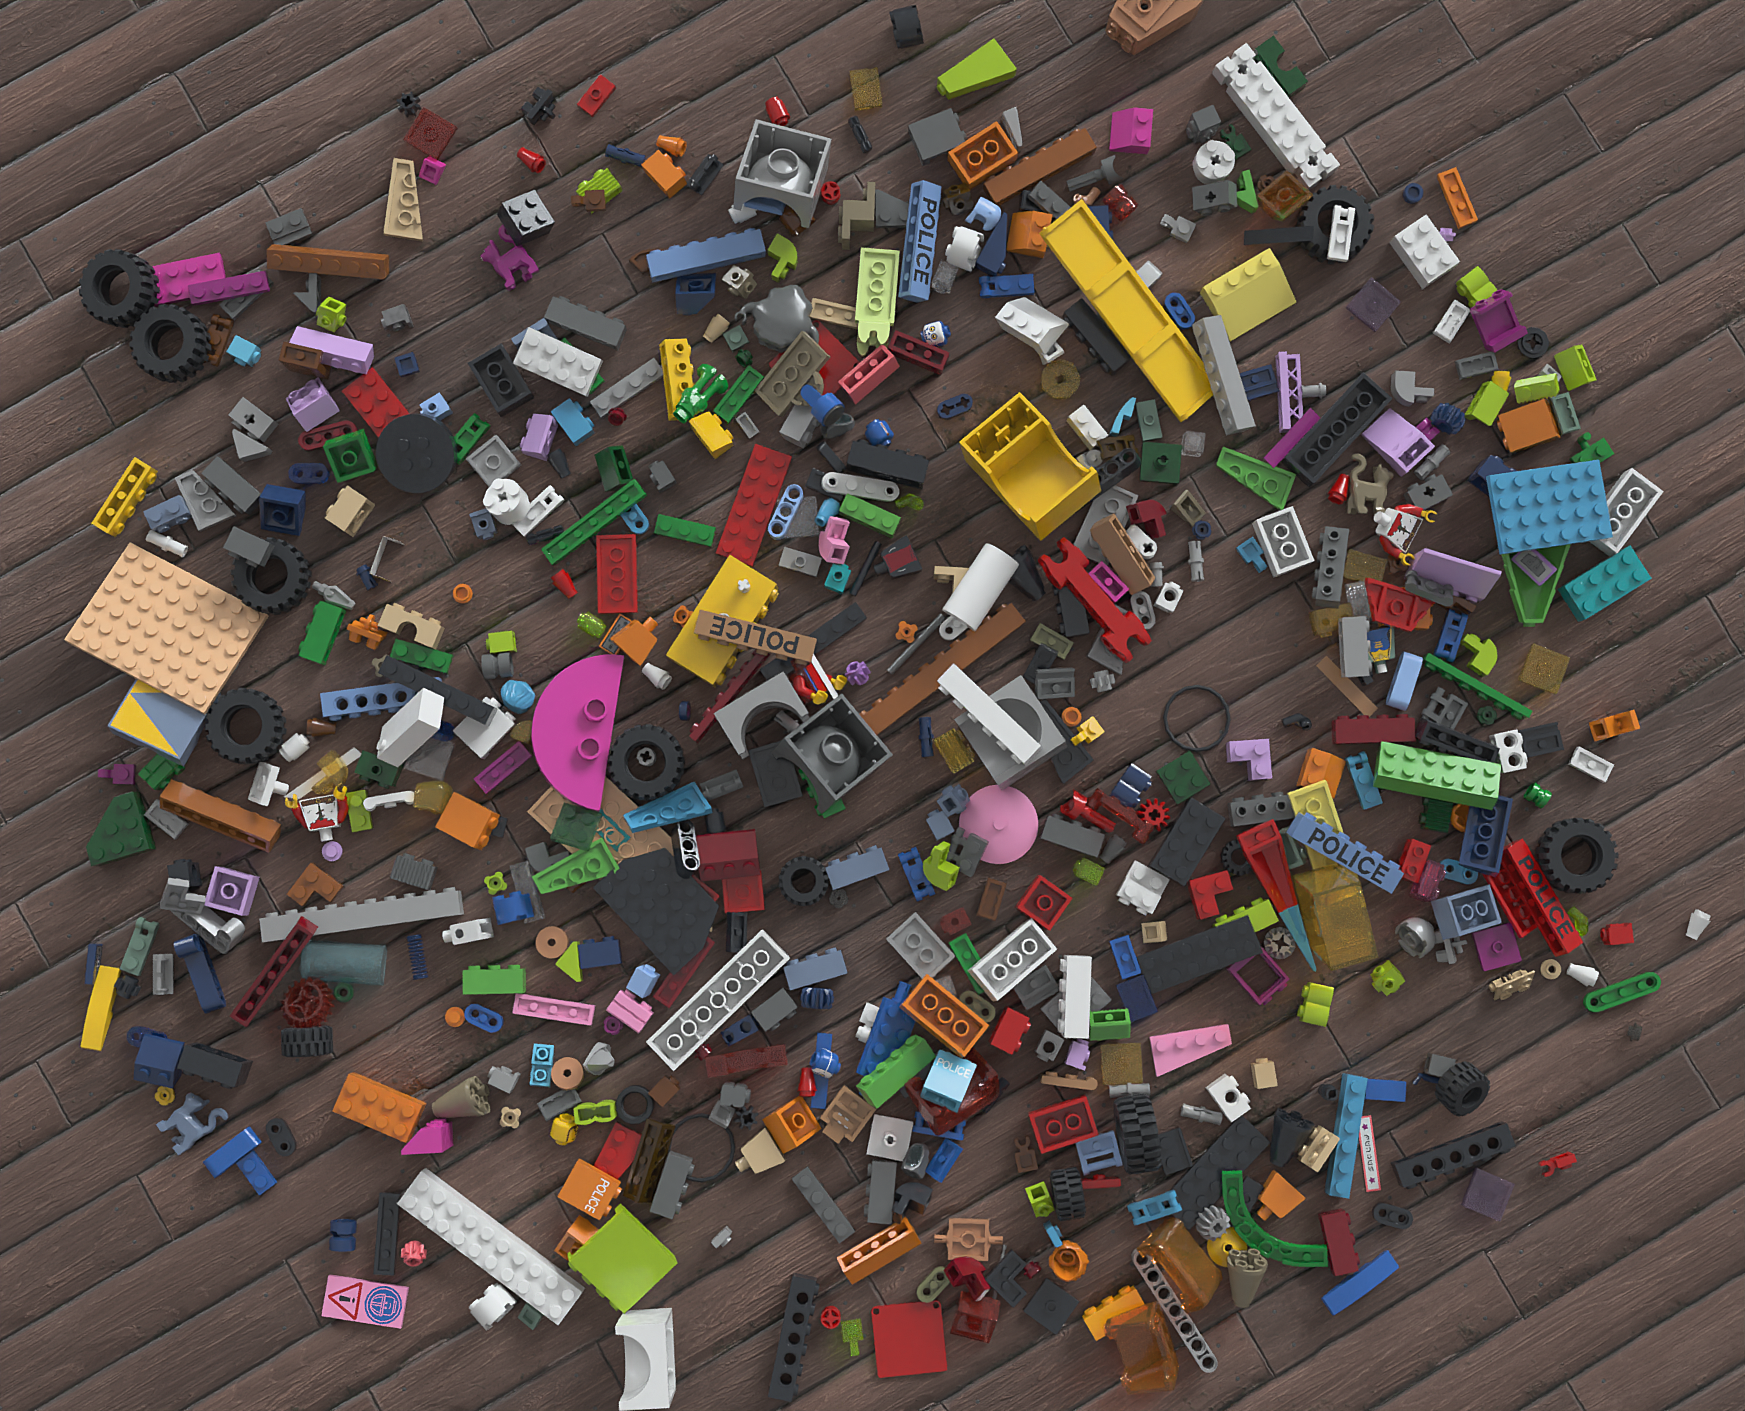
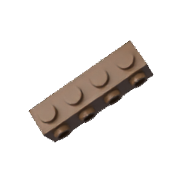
[1090,513,1155,595]

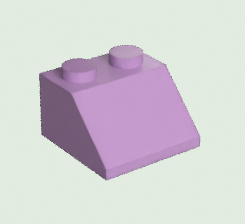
[520,414,558,461]

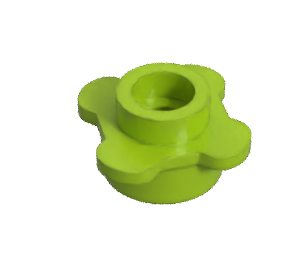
[484,872,507,895]

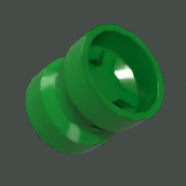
[1523,782,1552,809]

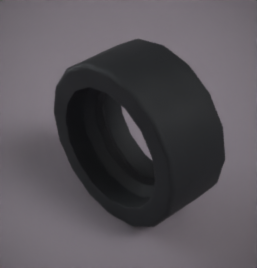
[616,1085,654,1124]

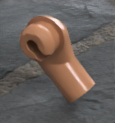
[1073,187,1101,206]

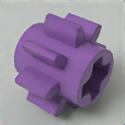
[845,661,871,685]

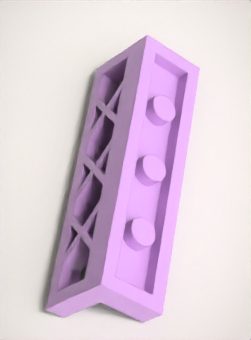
[1275,352,1303,433]

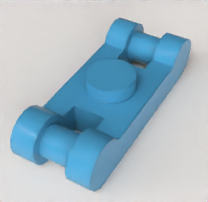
[1127,1190,1182,1225]

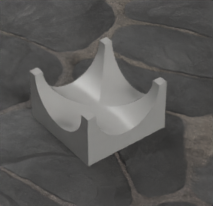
[714,672,810,759]

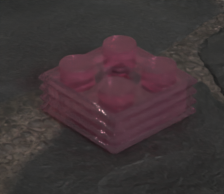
[1409,860,1446,902]

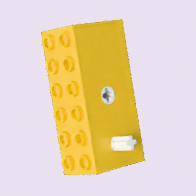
[666,555,779,688]

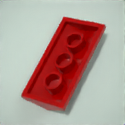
[1482,864,1538,939]

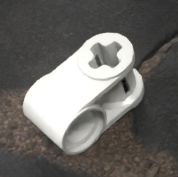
[1126,524,1157,560]

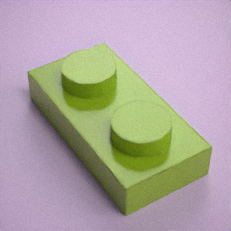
[346,790,373,832]

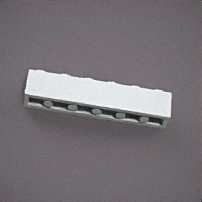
[937,663,1042,766]

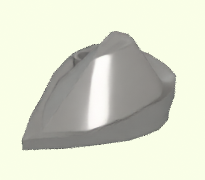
[583,1042,615,1075]

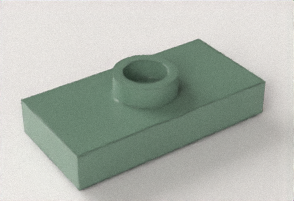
[1548,392,1581,436]
[1135,399,1162,442]

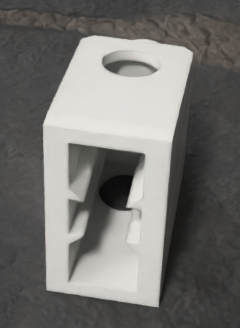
[443,918,494,945]

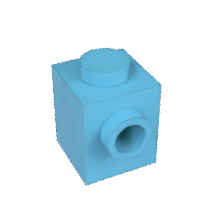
[227,335,261,367]

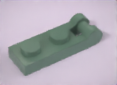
[120,917,159,976]

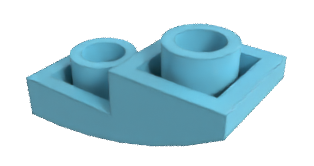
[530,1044,554,1088]

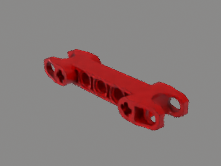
[1037,537,1152,663]

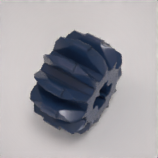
[1430,403,1466,435]
[800,987,834,1009]

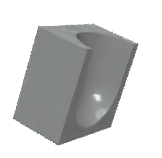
[733,119,832,228]
[954,675,1068,790]

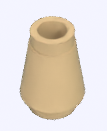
[703,314,730,343]

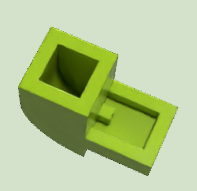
[768,234,798,283]
[1460,634,1497,677]
[923,841,960,891]

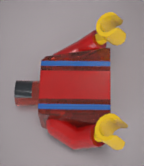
[788,659,847,705]

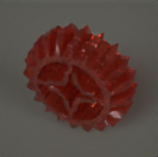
[280,977,335,1028]

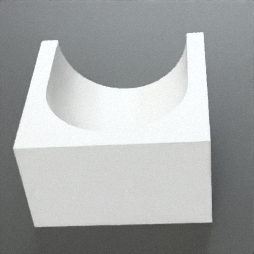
[615,1308,676,1411]

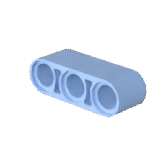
[768,484,803,540]
[1386,651,1423,711]

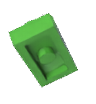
[1237,170,1258,213]

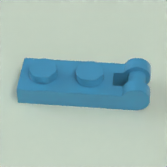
[1345,751,1383,810]

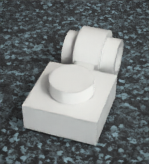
[855,1003,879,1043]

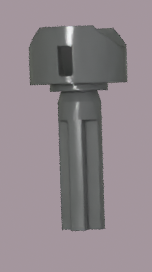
[1066,155,1123,192]

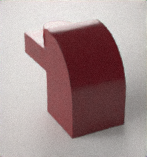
[1126,500,1167,539]
[943,1256,991,1301]

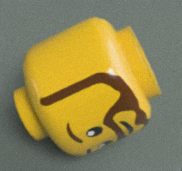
[550,1114,578,1145]

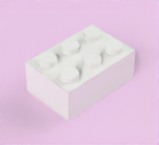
[1389,215,1460,289]
[1252,506,1314,578]

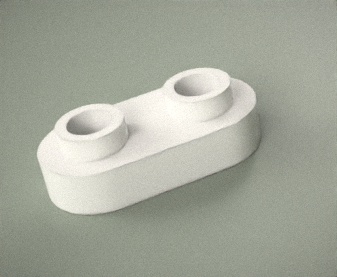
[939,616,968,640]

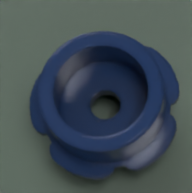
[1192,520,1211,540]

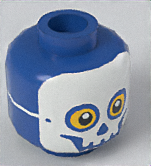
[921,321,951,347]
[810,1049,841,1078]

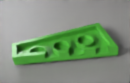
[1215,447,1296,511]
[532,838,620,894]

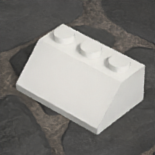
[995,297,1069,355]

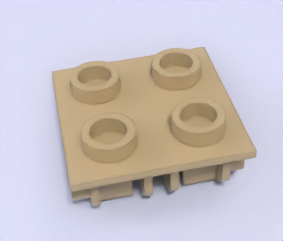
[1489,969,1535,1000]

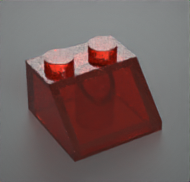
[950,1291,1000,1343]

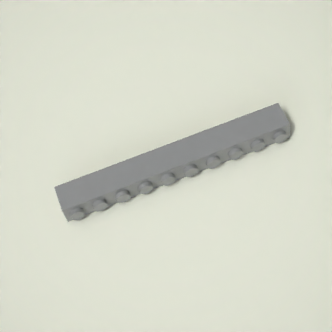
[259,887,464,942]

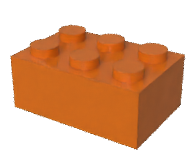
[947,121,1018,190]

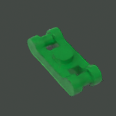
[454,413,491,465]

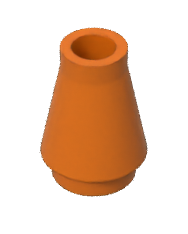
[656,135,687,157]

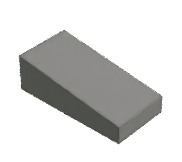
[735,412,759,439]

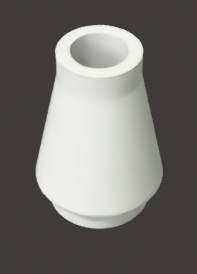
[642,663,672,690]
[1686,909,1711,940]
[1566,963,1599,987]

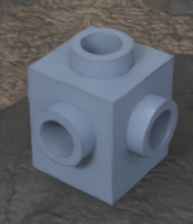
[937,784,970,817]

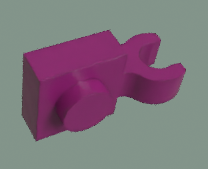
[98,764,136,785]

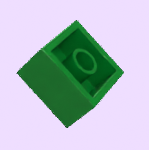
[323,429,378,483]

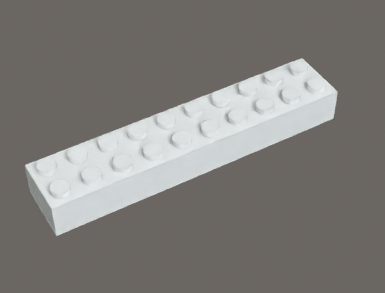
[397,1168,585,1325]

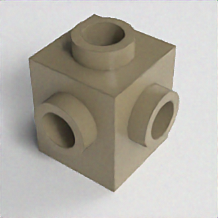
[722,265,757,299]

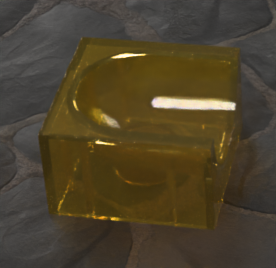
[1292,863,1379,971]

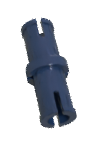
[605,144,646,167]
[918,717,934,757]

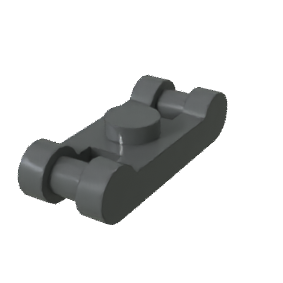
[1405,570,1454,606]

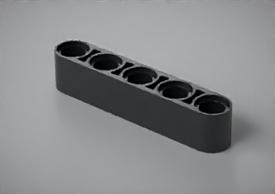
[1073,448,1141,515]

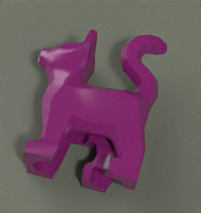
[481,225,539,291]

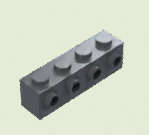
[1312,526,1349,609]
[1227,790,1295,827]

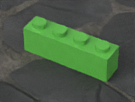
[856,1034,936,1109]

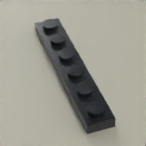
[760,602,867,681]

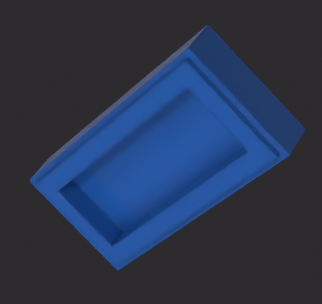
[1364,1079,1406,1102]

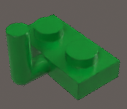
[1569,432,1614,463]

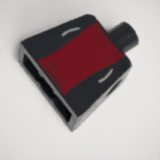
[873,535,922,580]

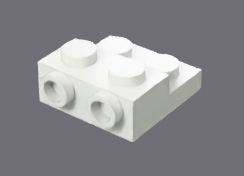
[1116,860,1170,916]

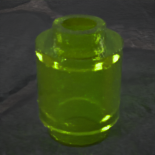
[576,611,607,639]

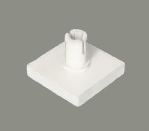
[248,762,289,806]
[867,1114,913,1161]

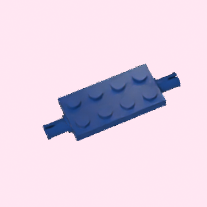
[856,981,915,1095]

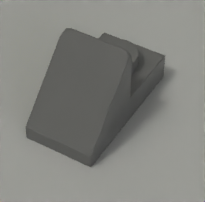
[293,273,321,315]

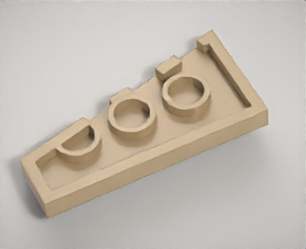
[383,158,423,241]

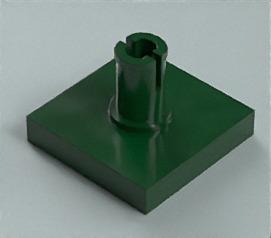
[1139,442,1182,485]

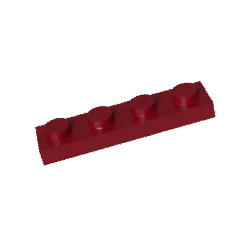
[653,937,715,1008]

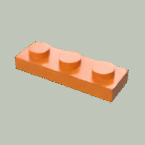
[1436,167,1478,229]

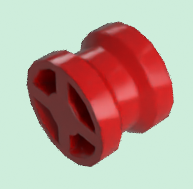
[821,181,840,205]
[821,1306,841,1329]

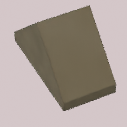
[1170,490,1206,527]

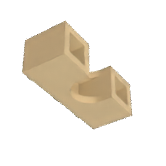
[378,603,445,650]

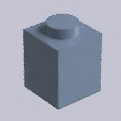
[926,809,954,841]

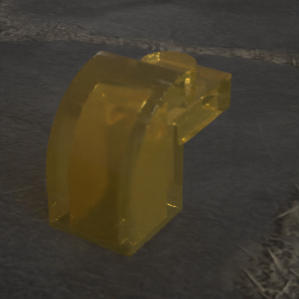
[311,750,348,795]

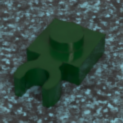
[1220,124,1251,161]

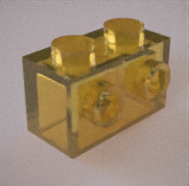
[1308,603,1354,638]

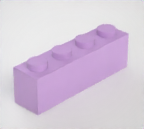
[289,326,374,374]

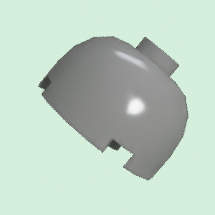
[1395,917,1436,958]

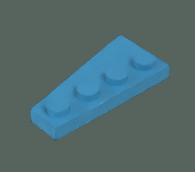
[623,782,712,833]

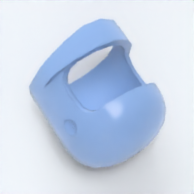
[965,197,1001,231]

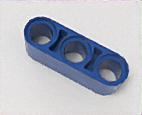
[203,1126,262,1178]

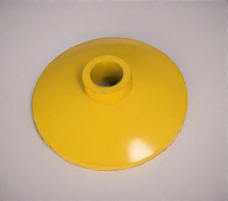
[1207,1227,1247,1267]

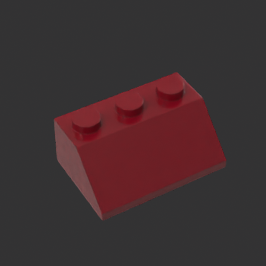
[696,829,760,881]

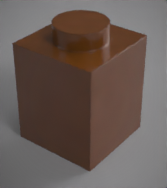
[648,1074,680,1107]

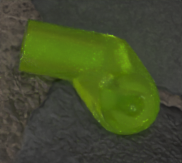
[895,494,924,511]
[1567,906,1589,936]

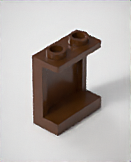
[279,341,332,380]

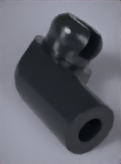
[1281,713,1312,731]

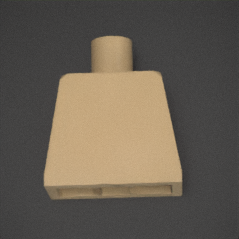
[735,1127,786,1174]

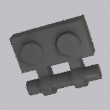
[1421,687,1468,729]
[946,827,989,877]

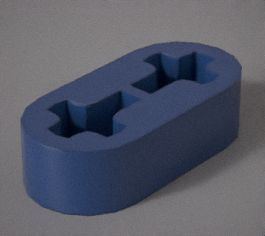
[937,394,973,420]

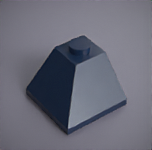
[675,273,716,316]

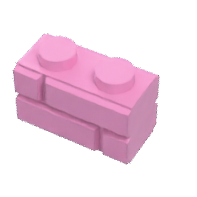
[606,989,654,1033]

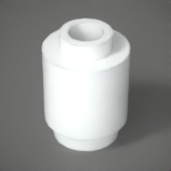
[728,204,757,224]
[279,733,310,762]

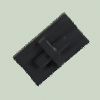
[521,87,556,125]

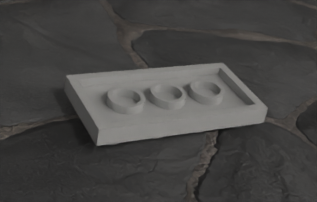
[1074,485,1138,565]

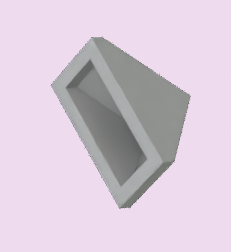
[232,429,273,462]

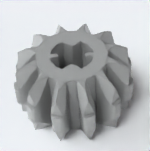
[1195,1205,1230,1241]

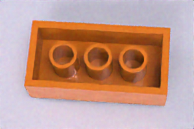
[899,974,989,1058]
[333,1072,427,1143]

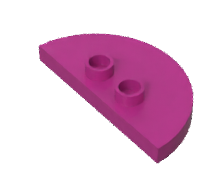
[531,654,624,812]

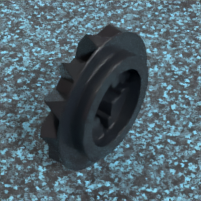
[1517,327,1549,359]

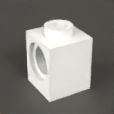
[1153,582,1183,614]

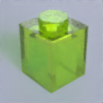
[1073,858,1105,886]

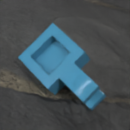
[1236,536,1267,573]

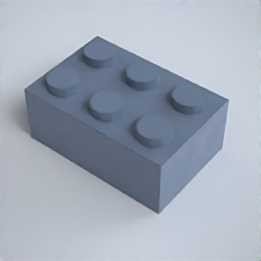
[1431,884,1502,940]

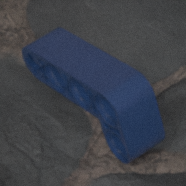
[174,934,226,1014]

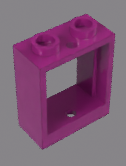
[1225,948,1289,1005]

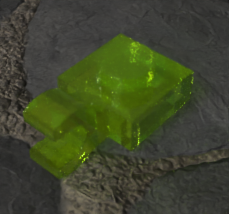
[841,1318,863,1356]

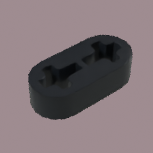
[816,441,847,474]

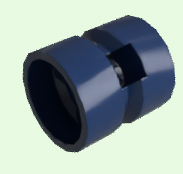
[329,1219,357,1252]

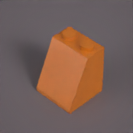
[1497,399,1561,453]

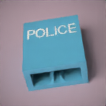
[920,1050,977,1113]

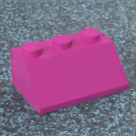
[401,1118,453,1155]

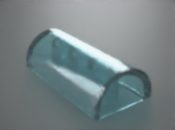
[301,940,387,986]

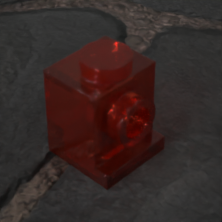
[940,907,972,935]

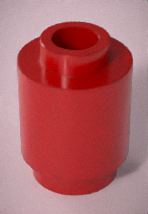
[765,96,790,126]

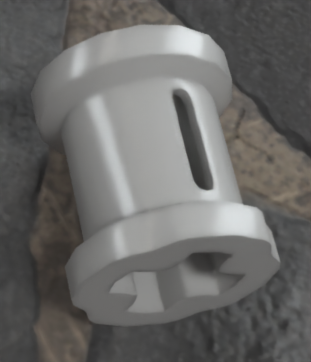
[637,748,657,766]

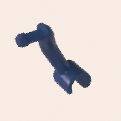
[1412,1073,1440,1085]

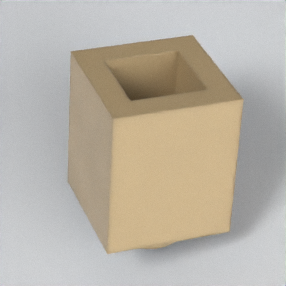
[1251,1058,1278,1089]

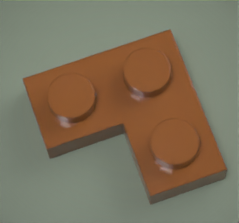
[286,863,344,906]

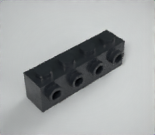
[1415,717,1500,763]

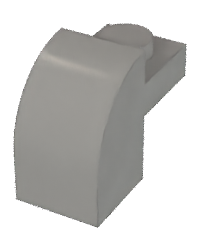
[1391,371,1434,407]

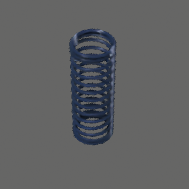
[406,934,429,980]

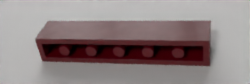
[230,916,318,1027]

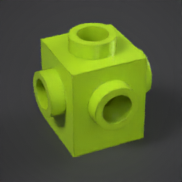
[316,297,346,332]
[1370,960,1405,996]

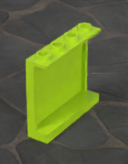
[567,1203,677,1314]

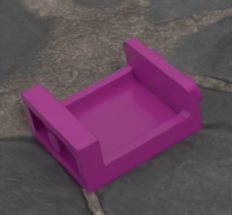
[1470,289,1528,353]

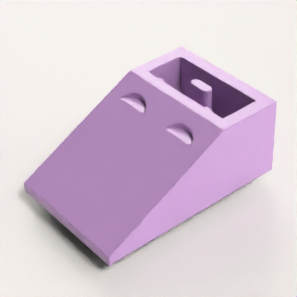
[1361,408,1435,477]

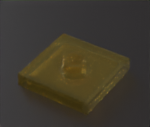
[1518,644,1570,695]
[1100,1042,1143,1085]

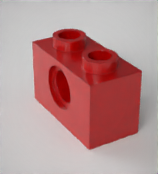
[1398,839,1431,883]

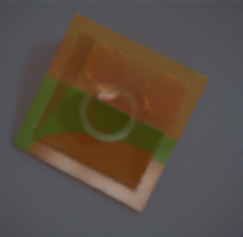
[1257,170,1313,221]

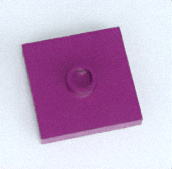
[1471,923,1522,971]

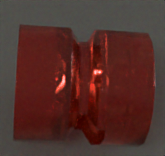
[1102,184,1139,221]

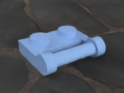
[1075,1130,1122,1176]

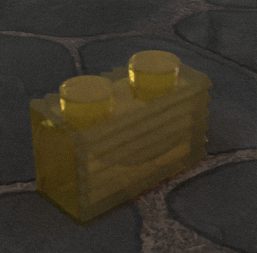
[933,728,975,774]

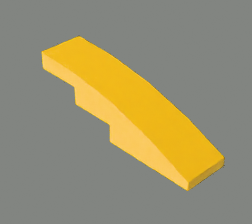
[80,965,121,1051]

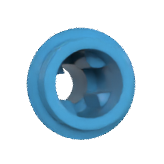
[815,498,840,527]

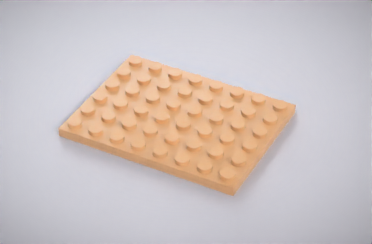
[64,542,269,715]

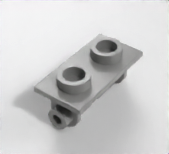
[153,954,173,995]

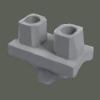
[1077,449,1103,470]
[1435,930,1467,964]

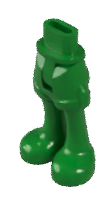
[673,364,728,424]

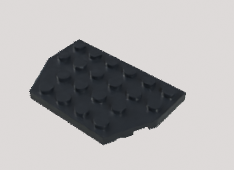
[593,848,719,975]

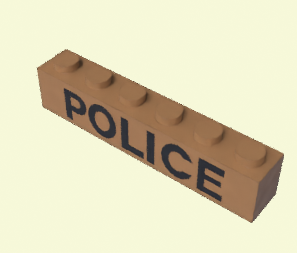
[694,610,817,666]

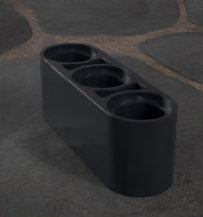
[671,819,700,879]

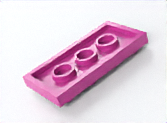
[152,253,226,307]

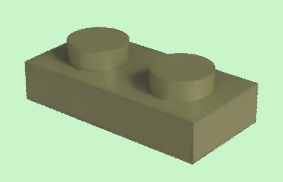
[1030,623,1074,660]

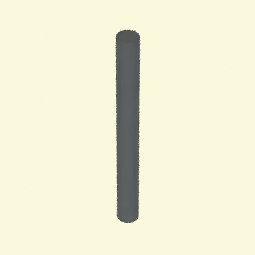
[887,613,946,675]

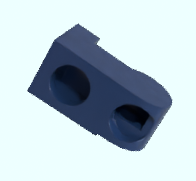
[720,1013,761,1046]

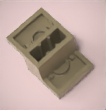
[838,182,875,250]

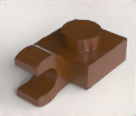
[571,189,606,212]

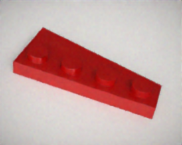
[594,1122,642,1180]

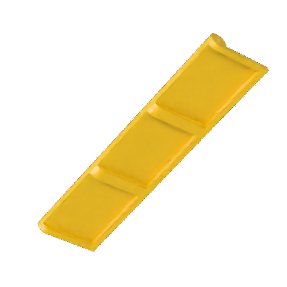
[1039,199,1213,422]

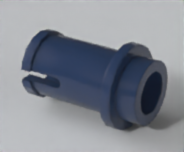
[356,564,378,591]

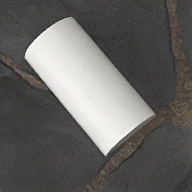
[942,543,1019,632]

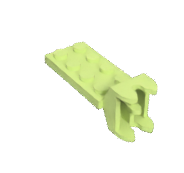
[855,247,900,357]

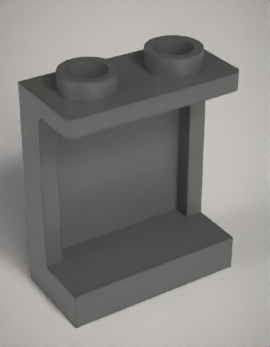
[908,108,967,166]

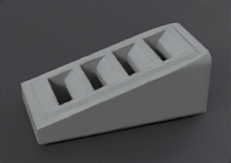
[1001,107,1023,153]

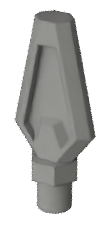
[312,581,356,610]

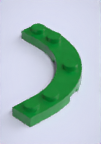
[1222,1171,1328,1267]

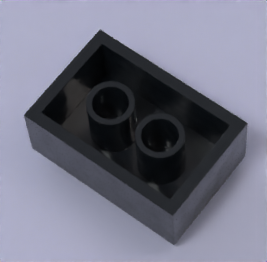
[468,343,535,417]
[177,1042,253,1089]

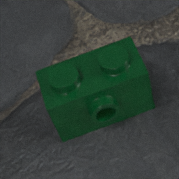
[354,750,404,789]

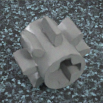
[1090,670,1115,692]

